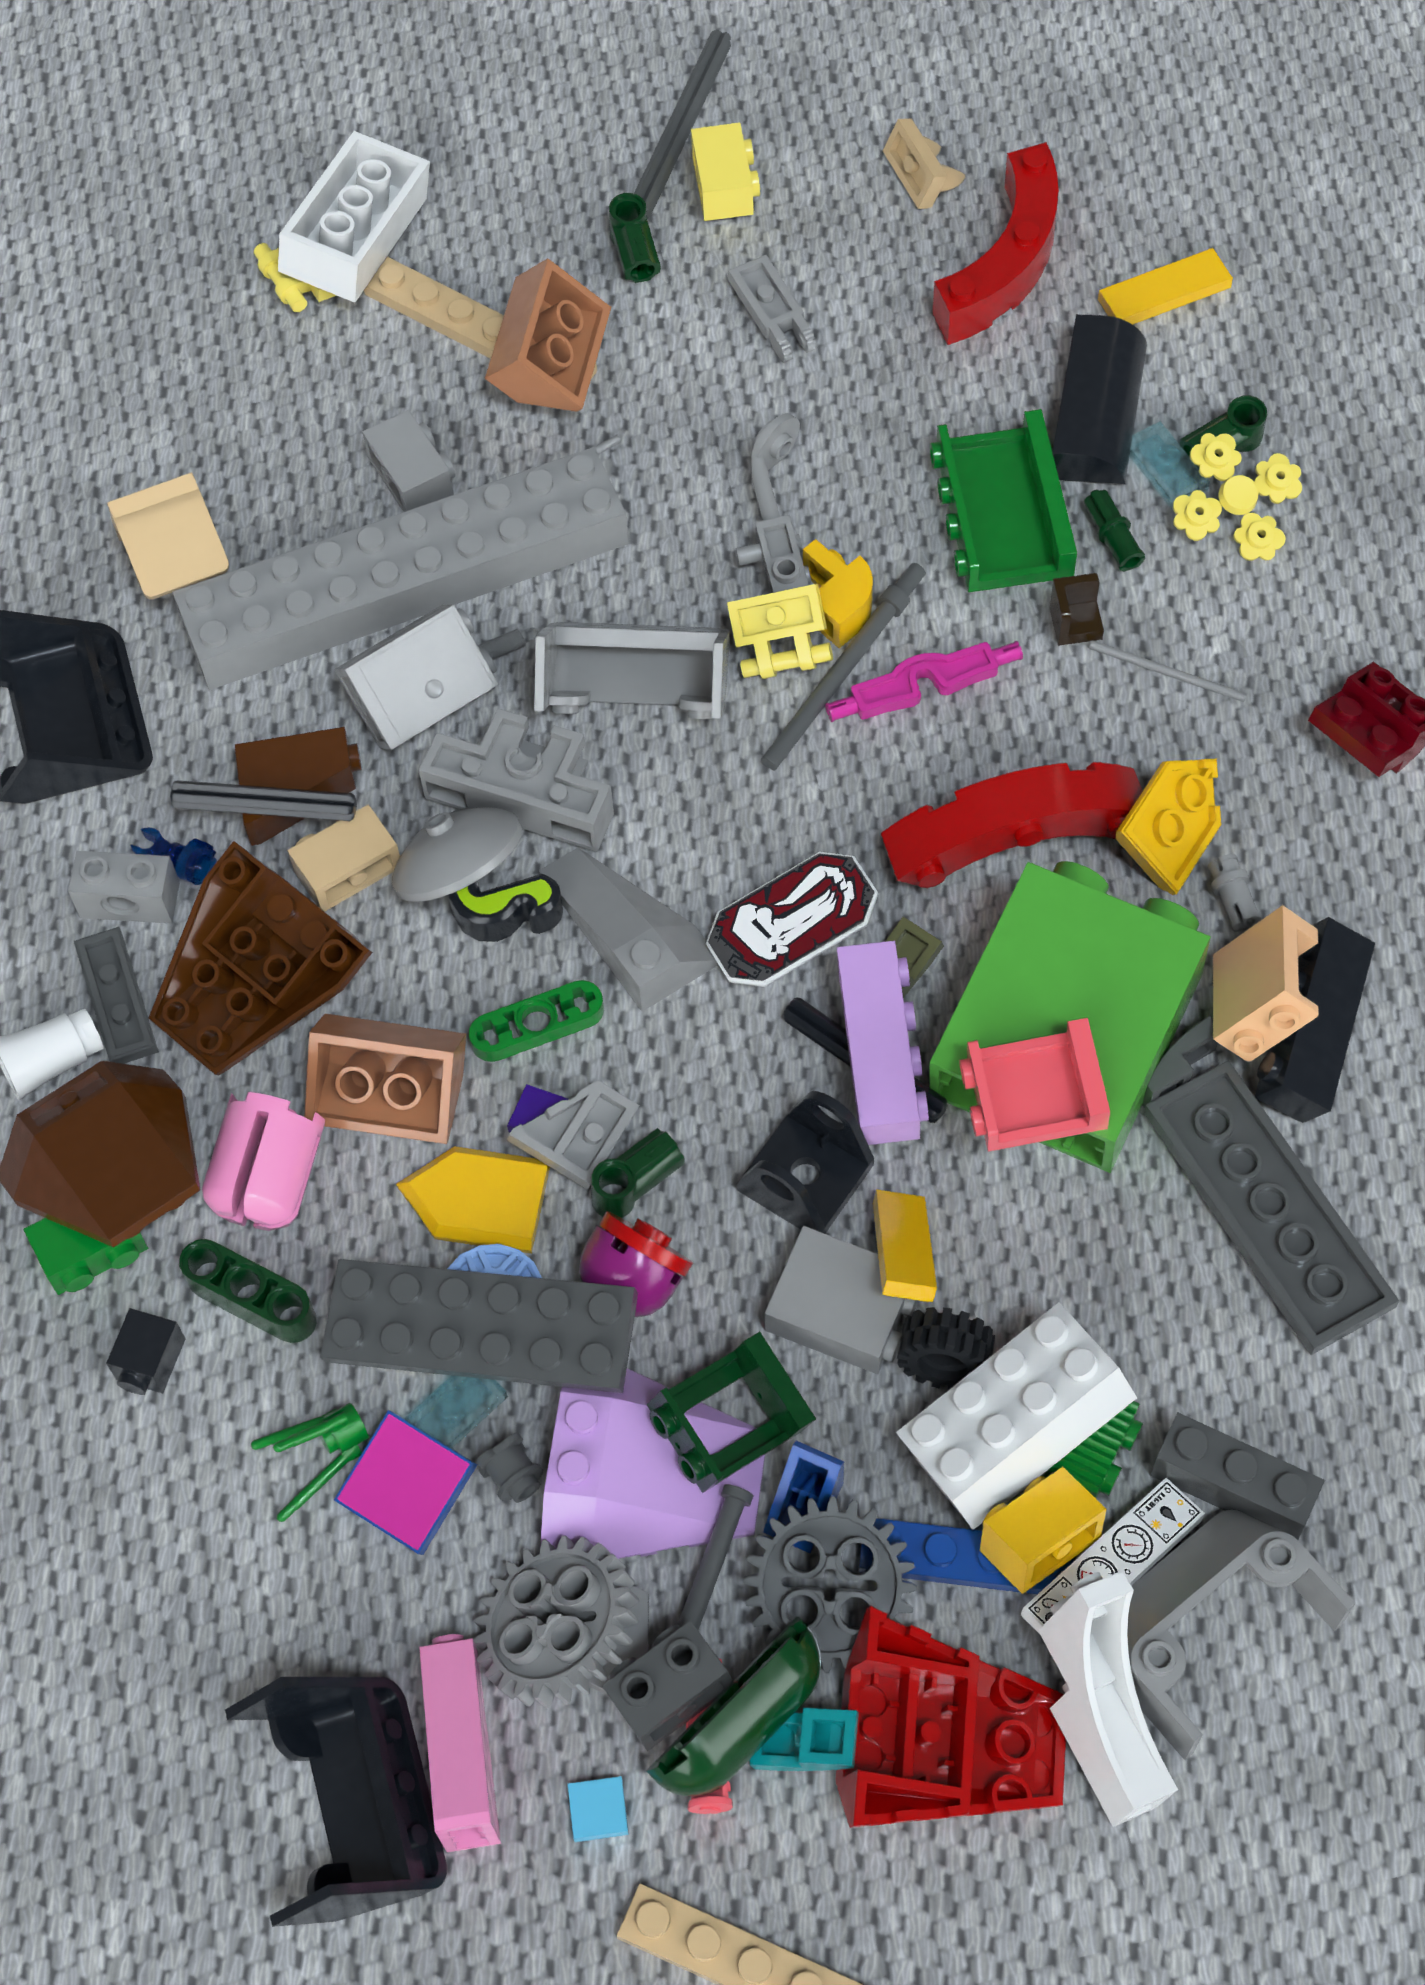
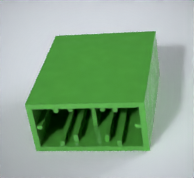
[929,861,1211,1173]

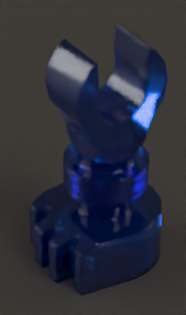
[131,827,217,885]

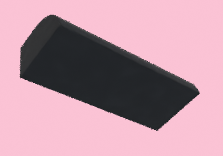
[1052,314,1147,484]

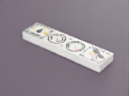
[1021,1478,1205,1634]

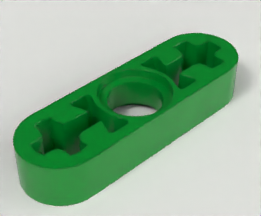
[469,980,604,1062]

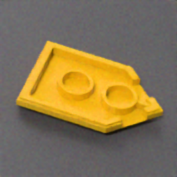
[1116,758,1221,895]
[396,1146,550,1254]

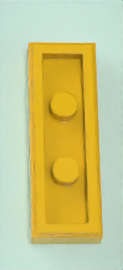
[1098,248,1233,325]
[872,1189,937,1302]

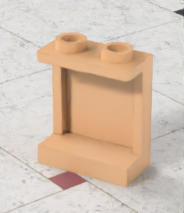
[1213,905,1319,1061]

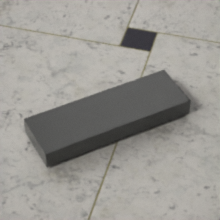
[74,927,159,1064]

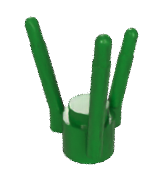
[251,1403,369,1522]

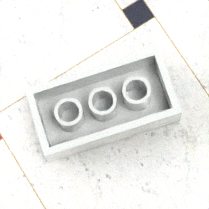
[278,131,430,303]
[896,1302,1137,1530]

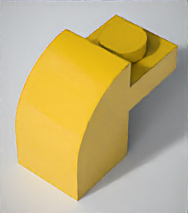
[803,539,873,648]

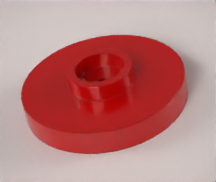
[599,1211,693,1276]

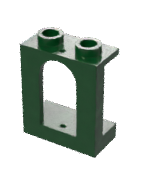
[647,1332,816,1493]

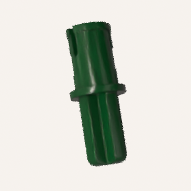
[1084,489,1145,572]

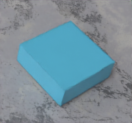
[568,1776,629,1842]

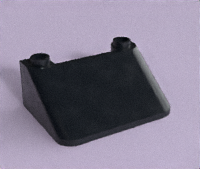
[0,610,153,804]

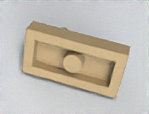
[883,118,965,209]

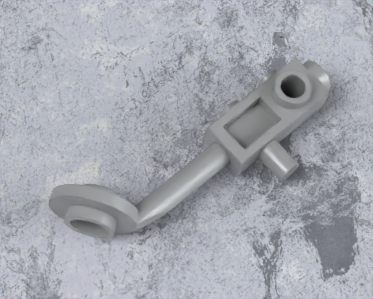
[736,413,811,593]

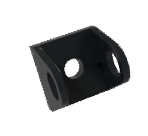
[737,1091,874,1234]

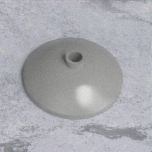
[392,807,523,902]

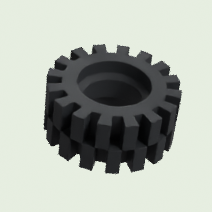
[897,1307,995,1389]

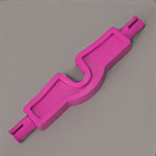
[825,641,1023,722]

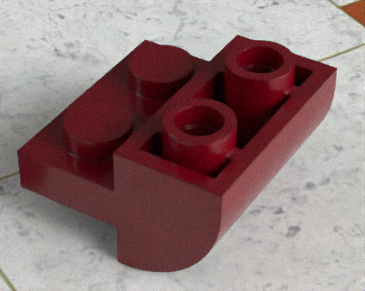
[1308,661,1425,777]

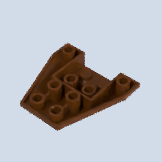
[148,841,373,1076]
[0,1061,200,1247]

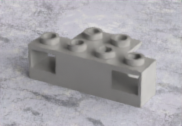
[419,708,614,852]

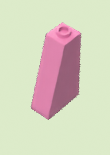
[419,1634,501,1852]

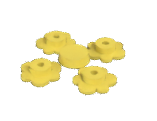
[1173,433,1302,561]

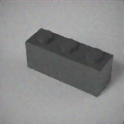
[1151,1412,1325,1540]

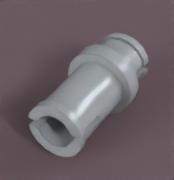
[1208,854,1262,931]

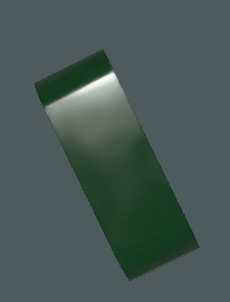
[179,1239,317,1343]

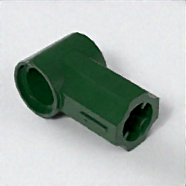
[609,193,661,283]
[1179,395,1267,471]
[591,1128,685,1218]

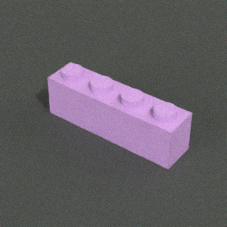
[837,941,929,1145]

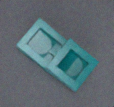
[750,1708,859,1771]

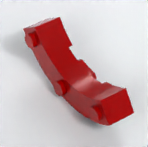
[932,142,1059,345]
[881,762,1143,888]

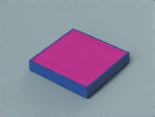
[334,1410,478,1555]

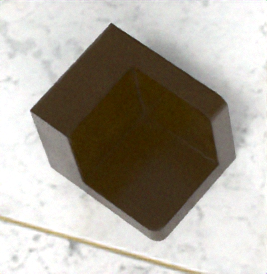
[1049,573,1104,646]

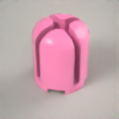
[202,1092,325,1231]

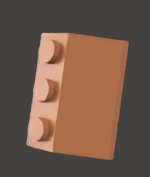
[485,258,611,412]
[304,1014,466,1144]

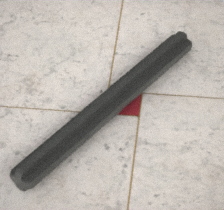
[634,30,731,219]

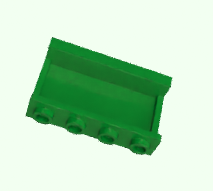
[929,409,1077,593]

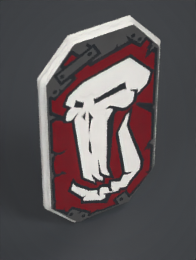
[706,852,878,987]

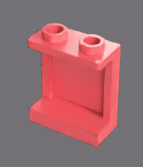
[959,1018,1110,1152]

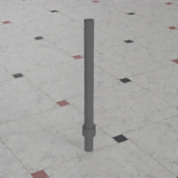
[761,563,926,771]

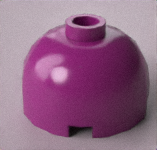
[579,1225,683,1318]

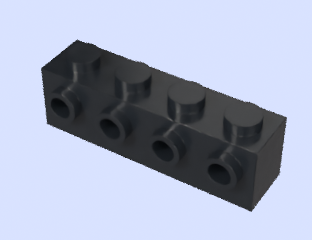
[1255,917,1375,1123]

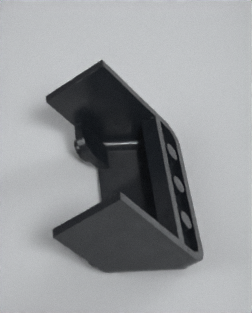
[225,1677,447,1927]

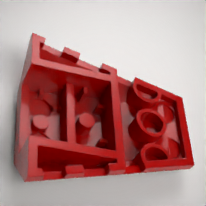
[835,1606,1066,1828]

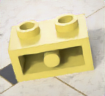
[691,122,760,221]

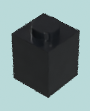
[106,1308,186,1395]

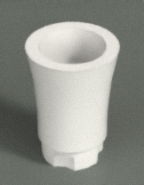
[0,1009,104,1100]

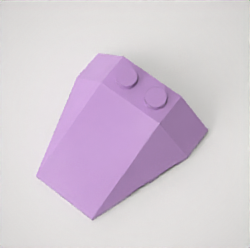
[540,1368,765,1559]

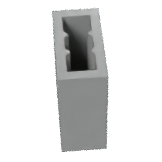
[764,1226,919,1375]

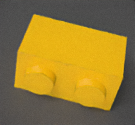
[980,1467,1106,1594]

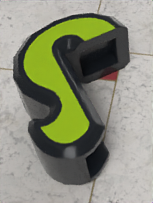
[448,874,563,942]

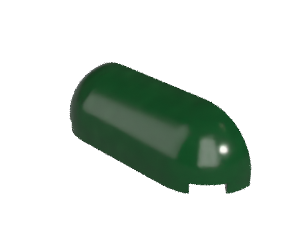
[646,1616,821,1796]

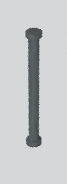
[678,1484,754,1630]

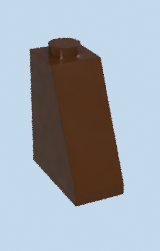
[234,727,362,846]

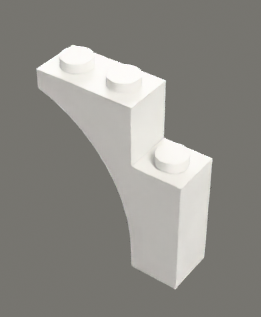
[1038,1571,1178,1827]

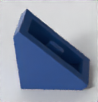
[763,1441,844,1553]

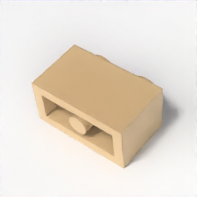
[287,804,400,911]

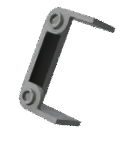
[534,622,730,719]
[1127,1510,1355,1760]

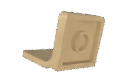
[107,472,229,599]

